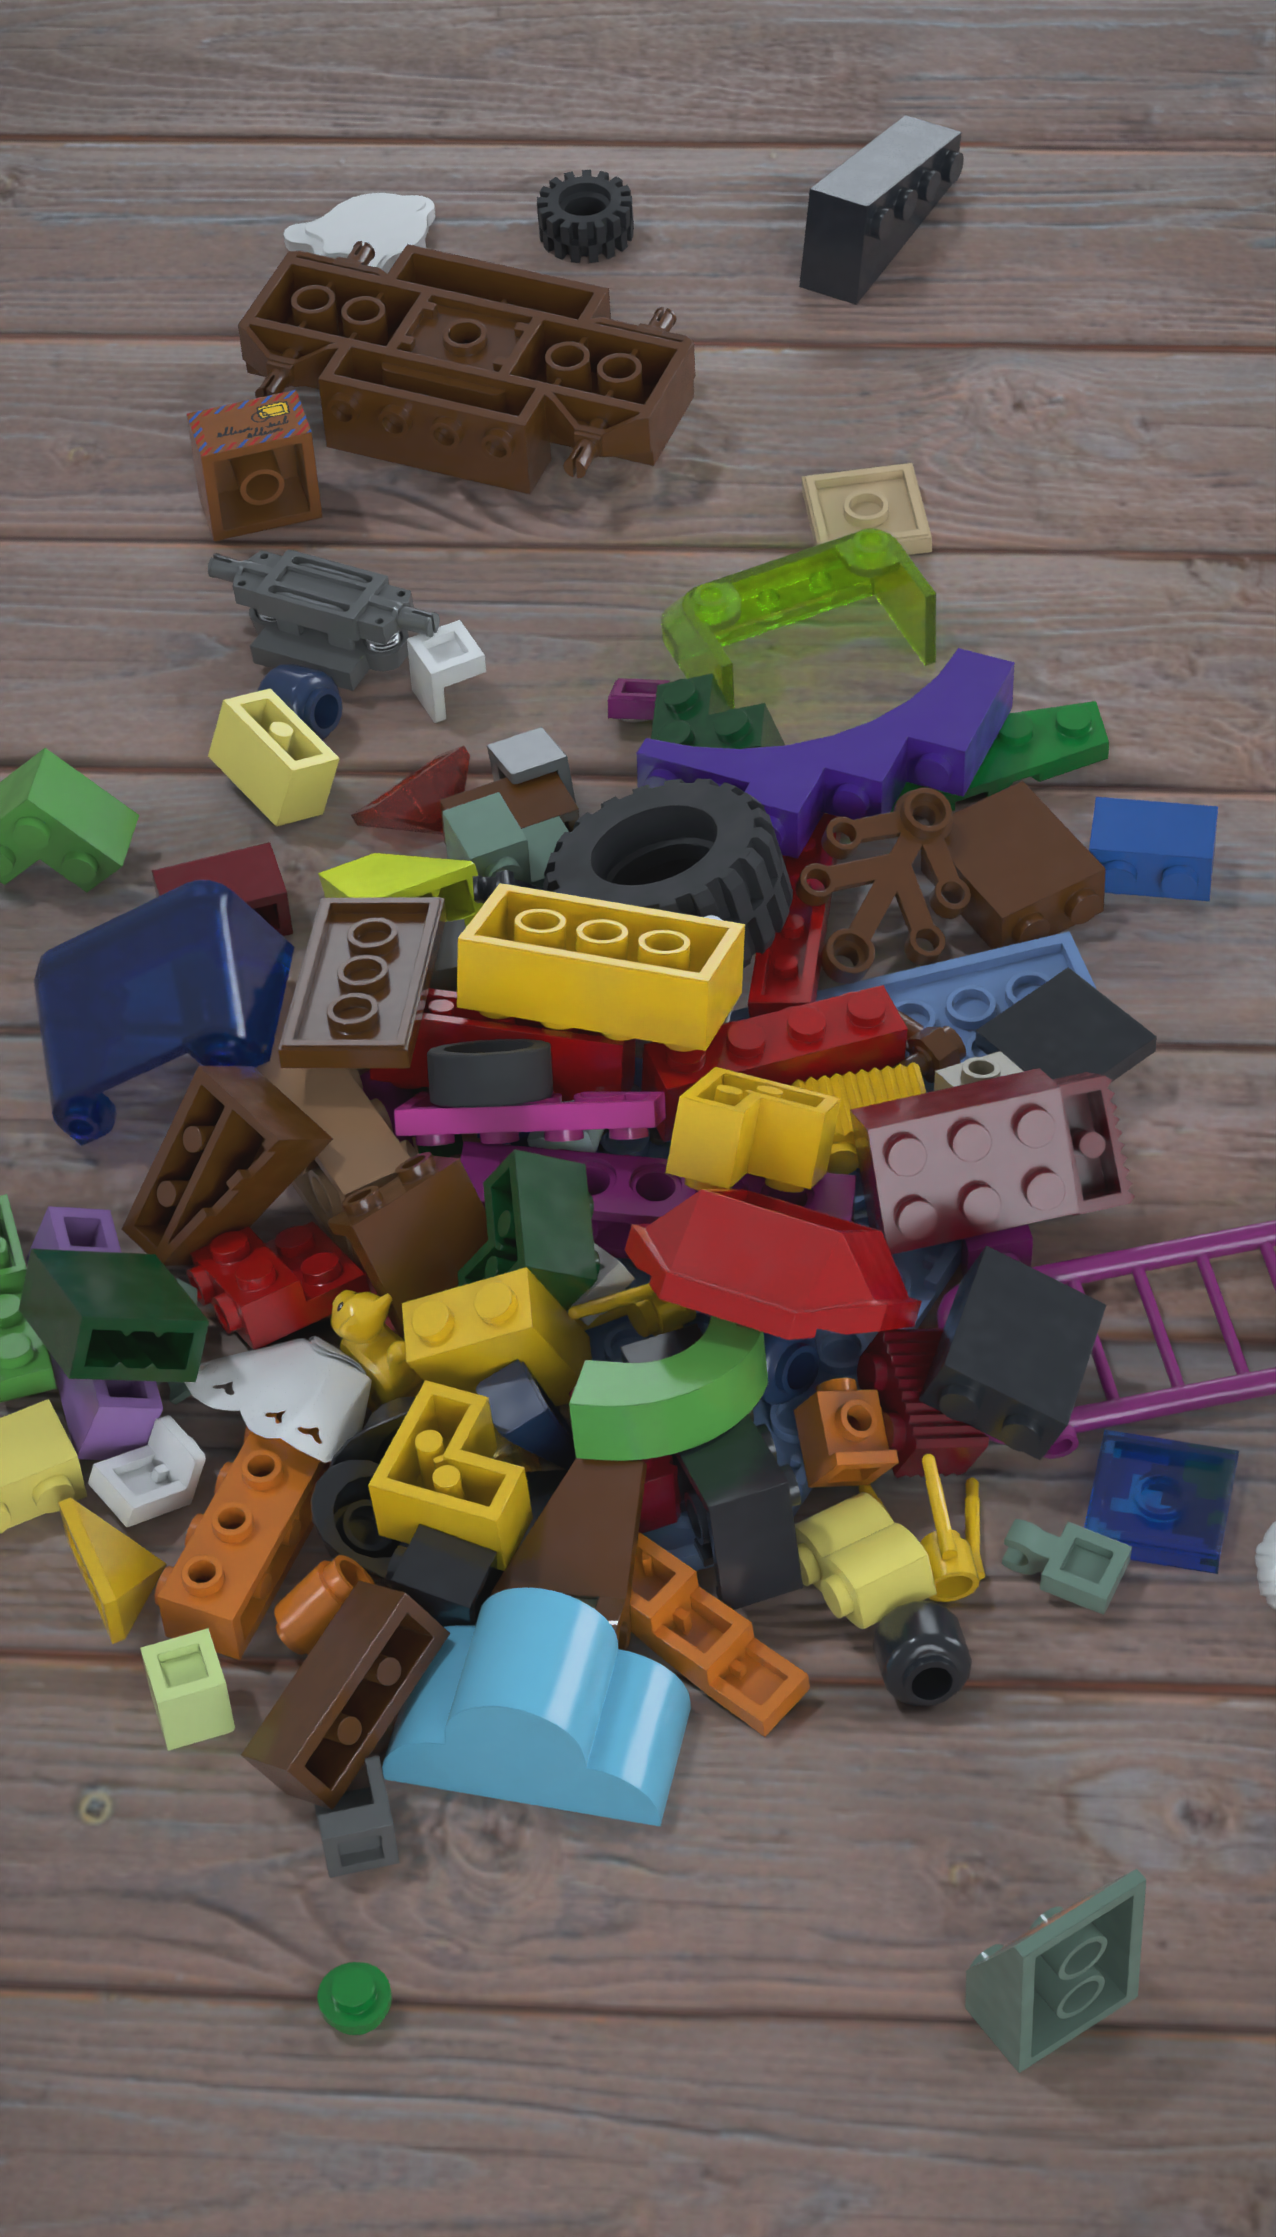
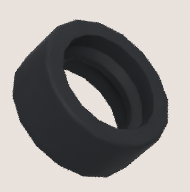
[427,1039,553,1107]

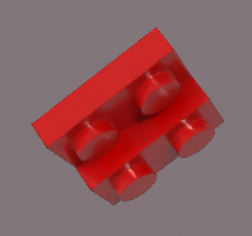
[187,1221,370,1350]

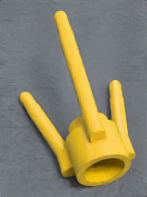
[568,1283,696,1337]
[858,1454,985,1602]

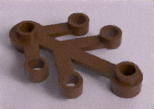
[795,788,971,984]

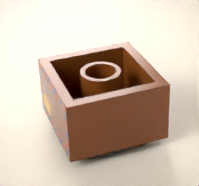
[186,390,323,542]

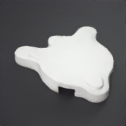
[284,193,435,274]

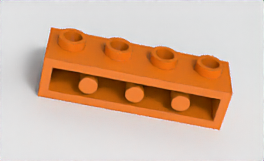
[155,1411,331,1660]

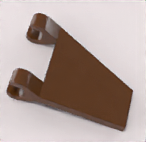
[490,1458,647,1650]

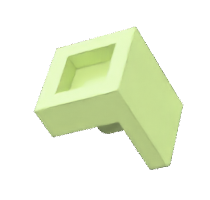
[140,1628,235,1751]

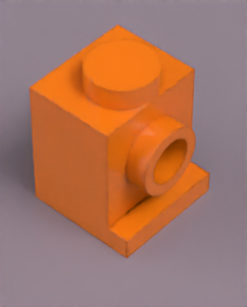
[794,1378,899,1488]

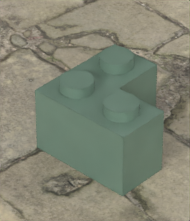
[442,792,569,888]

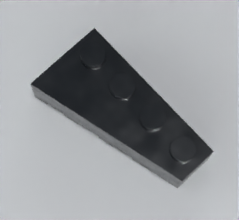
[799,115,964,305]
[620,1323,803,1610]

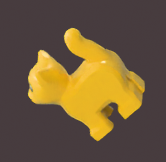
[331,1290,424,1412]

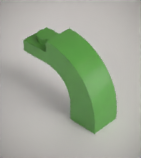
[569,1316,768,1461]

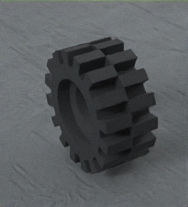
[537,170,634,263]

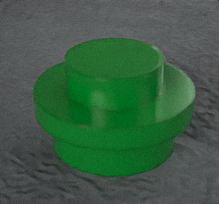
[317,1962,392,2035]

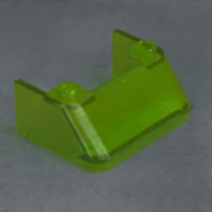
[661,528,936,709]

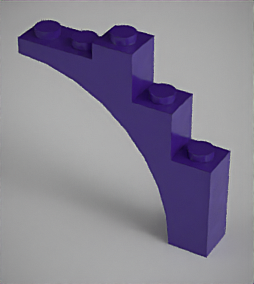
[637,648,1015,859]

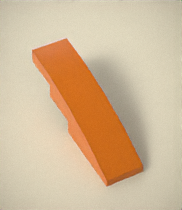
[630,1532,810,1737]

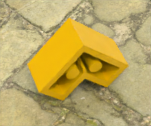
[665,1067,841,1193]
[368,1380,533,1571]

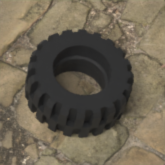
[543,778,793,968]

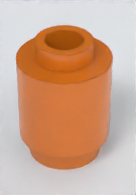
[274,1555,375,1655]

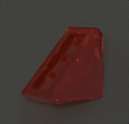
[351,745,470,835]

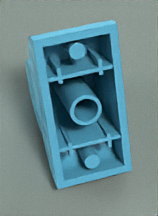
[382,1587,691,1826]

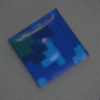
[1084,1429,1239,1574]

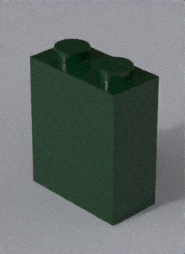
[19,1249,209,1383]

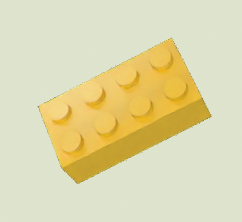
[457,883,745,1052]

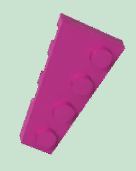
[394,1091,666,1146]

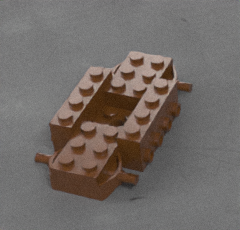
[238,241,696,494]

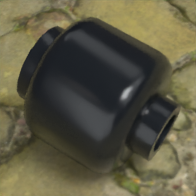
[873,1601,972,1706]

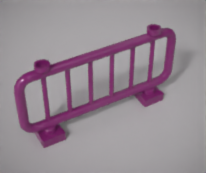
[937,1207,1276,1459]

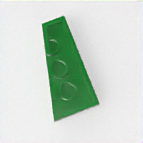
[890,701,1109,812]

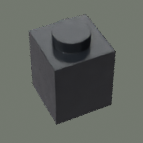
[385,1524,497,1627]

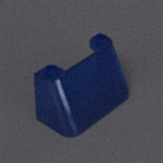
[34,880,295,1146]

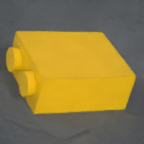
[402,1267,592,1406]

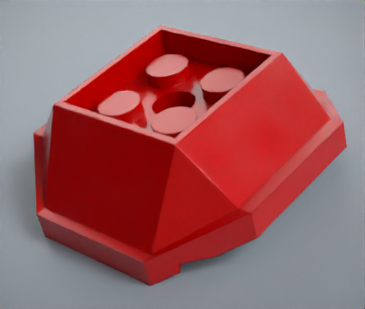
[624,1189,922,1340]

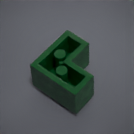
[651,673,785,749]
[458,1149,600,1311]

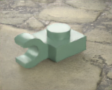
[1002,1519,1132,1615]

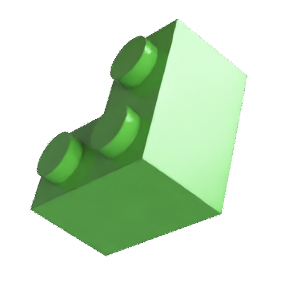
[0,748,139,892]

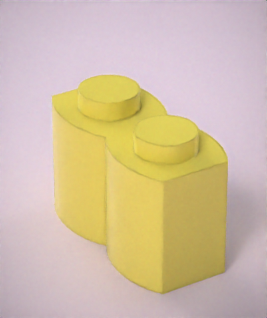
[795,1492,937,1629]

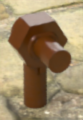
[891,1009,966,1083]

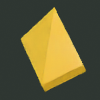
[58,1498,167,1644]

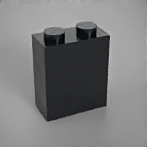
[918,1245,1107,1460]

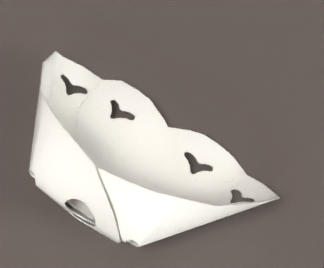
[184,1336,372,1463]

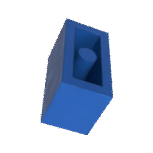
[1089,797,1218,901]

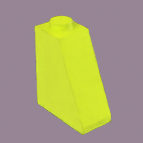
[318,853,483,927]

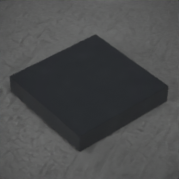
[975,967,1157,1082]

